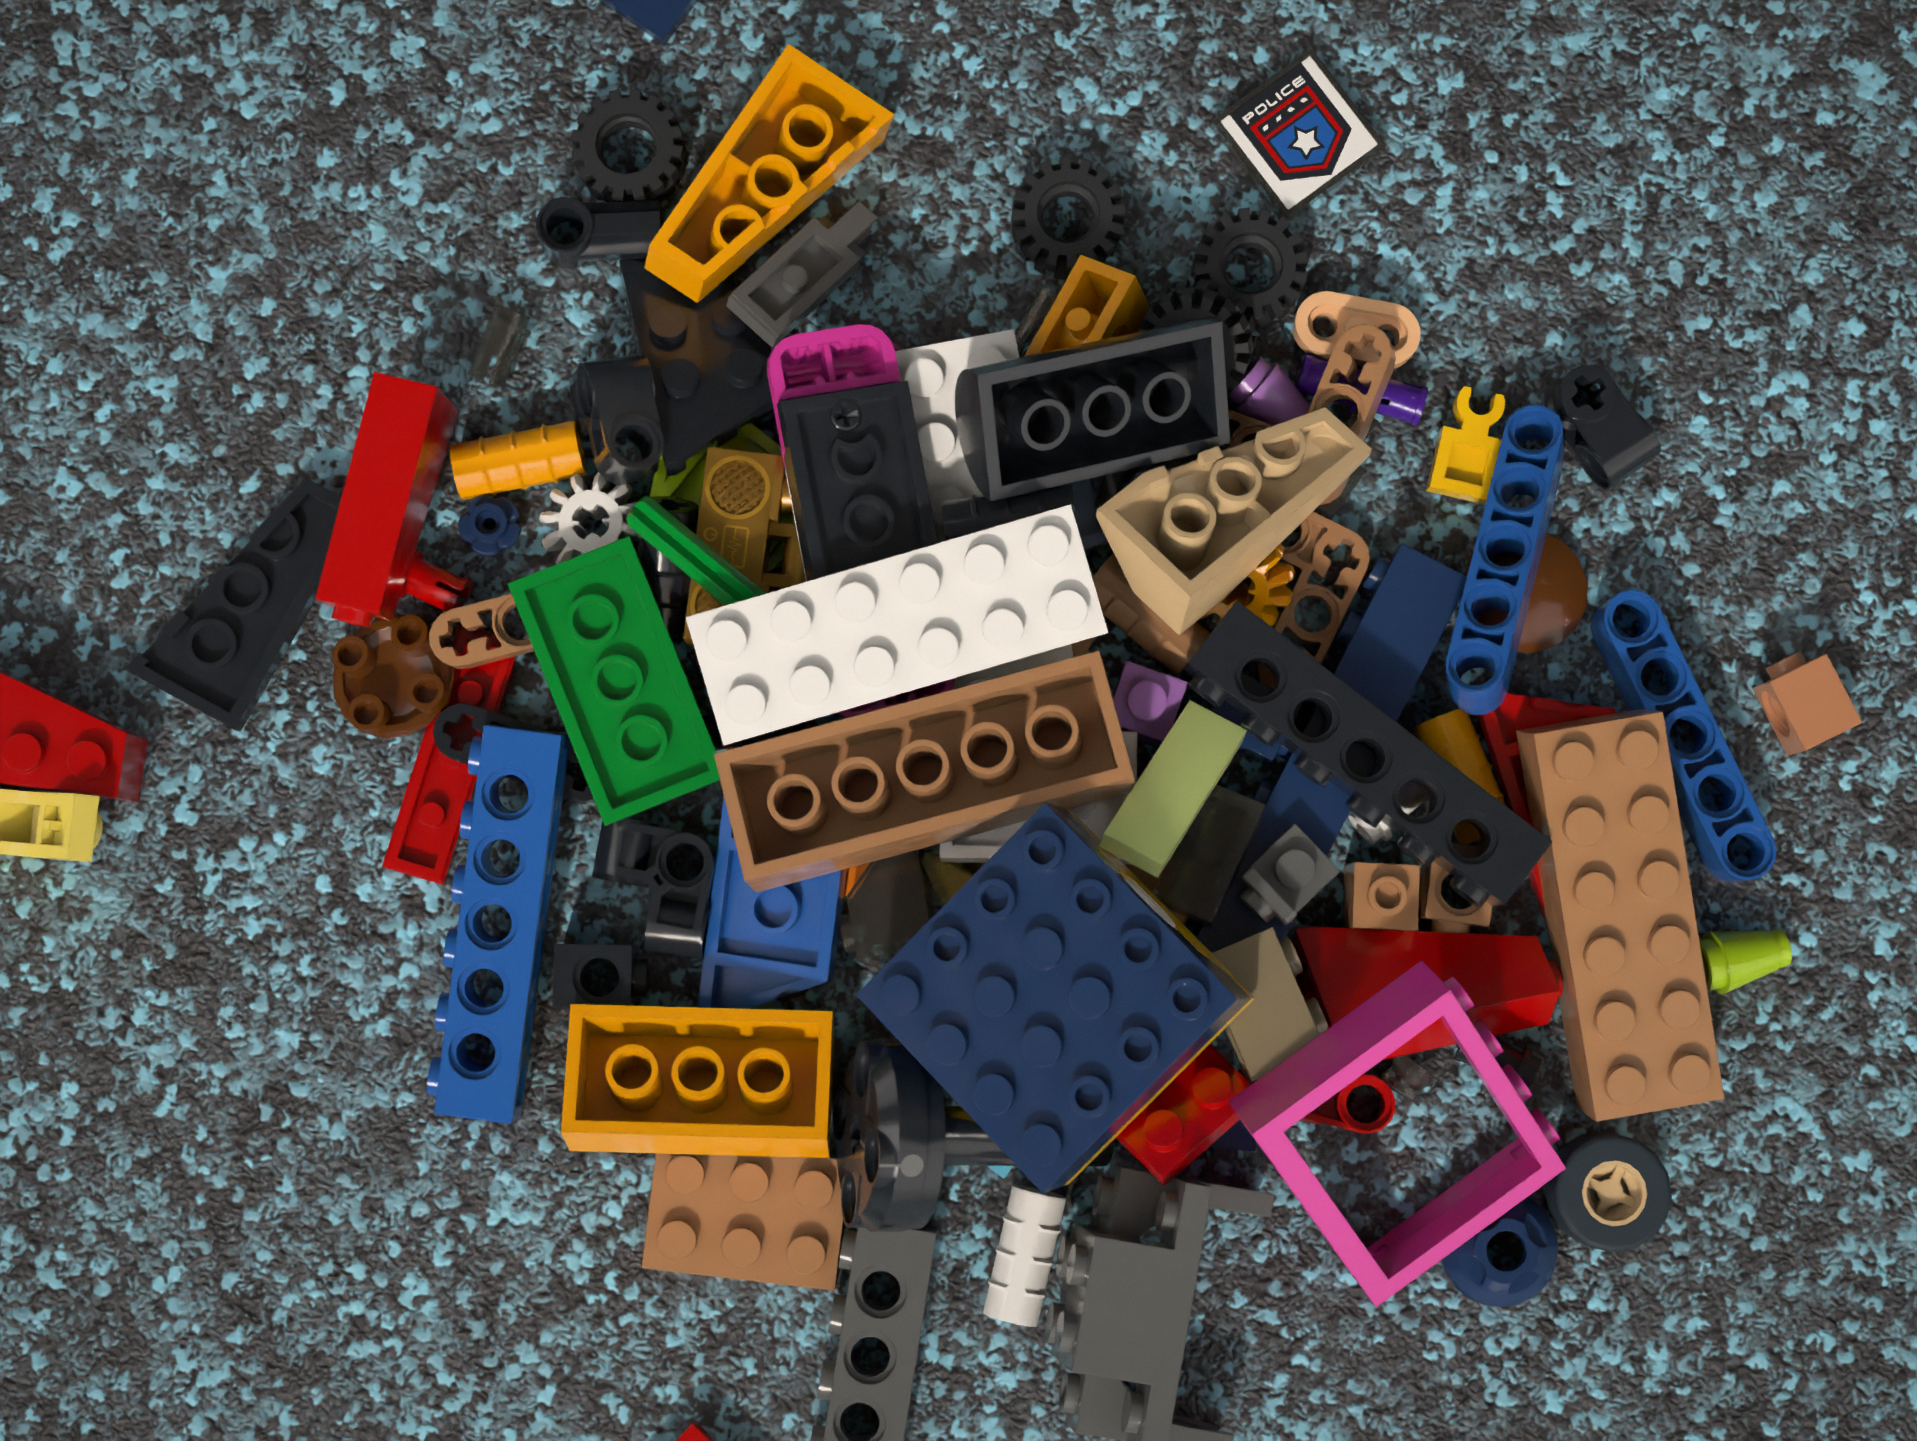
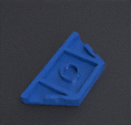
[698,797,847,1009]

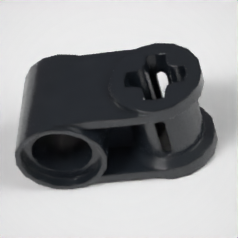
[1544,365,1661,491]

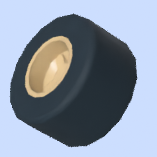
[1544,1131,1672,1252]

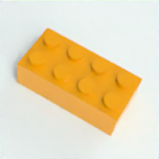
[561,1004,835,1158]

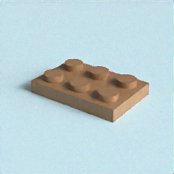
[642,1153,844,1291]

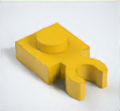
[1426,386,1505,505]

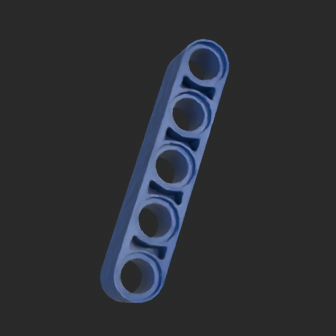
[1446,405,1564,715]
[1590,589,1777,883]

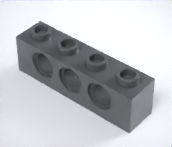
[810,1226,937,1441]

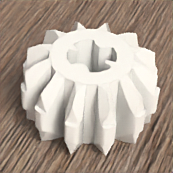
[540,472,639,564]

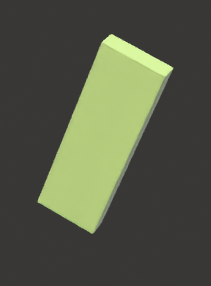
[1099,700,1247,878]

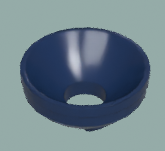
[1440,1197,1558,1307]

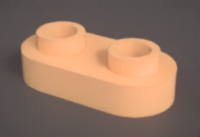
[1292,291,1421,369]

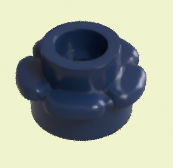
[458,494,521,556]

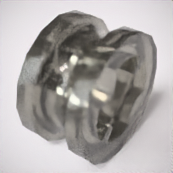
[1371,1055,1437,1107]

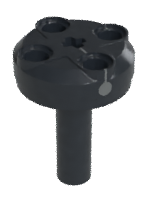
[832,1038,1114,1232]

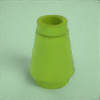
[1699,929,1792,995]

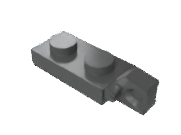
[726,201,878,348]

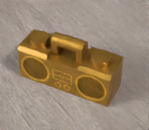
[683,447,806,648]

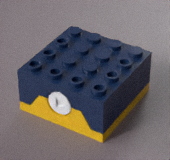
[856,803,1255,1193]

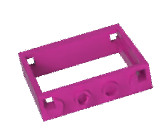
[1228,961,1566,1307]

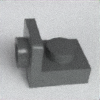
[1236,824,1340,926]

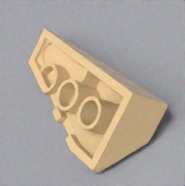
[1096,407,1372,635]

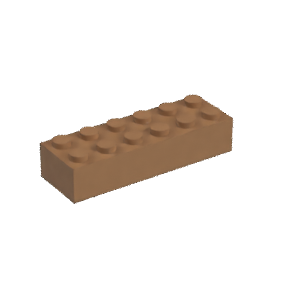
[714,651,1135,893]
[1516,709,1724,1122]

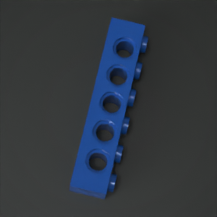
[427,724,570,1124]

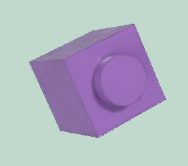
[1112,661,1188,748]

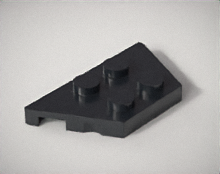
[619,259,774,477]

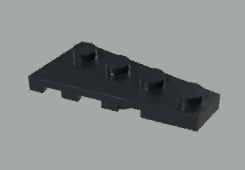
[124,477,341,732]

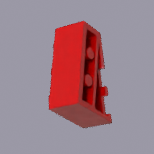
[0,669,148,802]

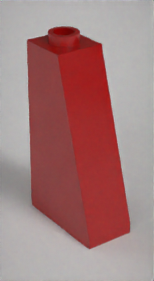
[315,372,460,628]
[1292,927,1563,1060]

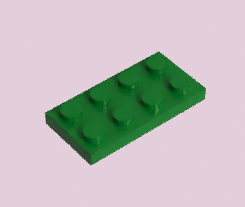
[507,536,720,826]

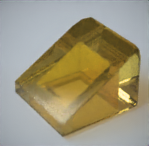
[921,851,974,906]

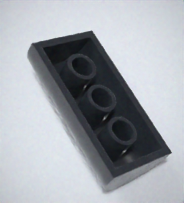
[955,316,1231,501]

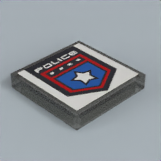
[1210,48,1387,221]

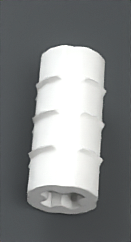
[983,1184,1067,1327]

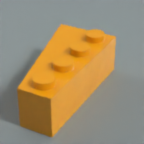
[644,44,895,303]

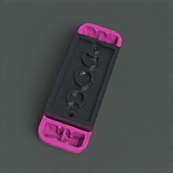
[767,324,955,719]

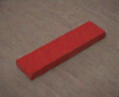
[382,624,519,886]

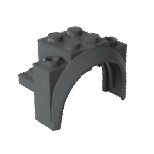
[1044,1162,1275,1441]

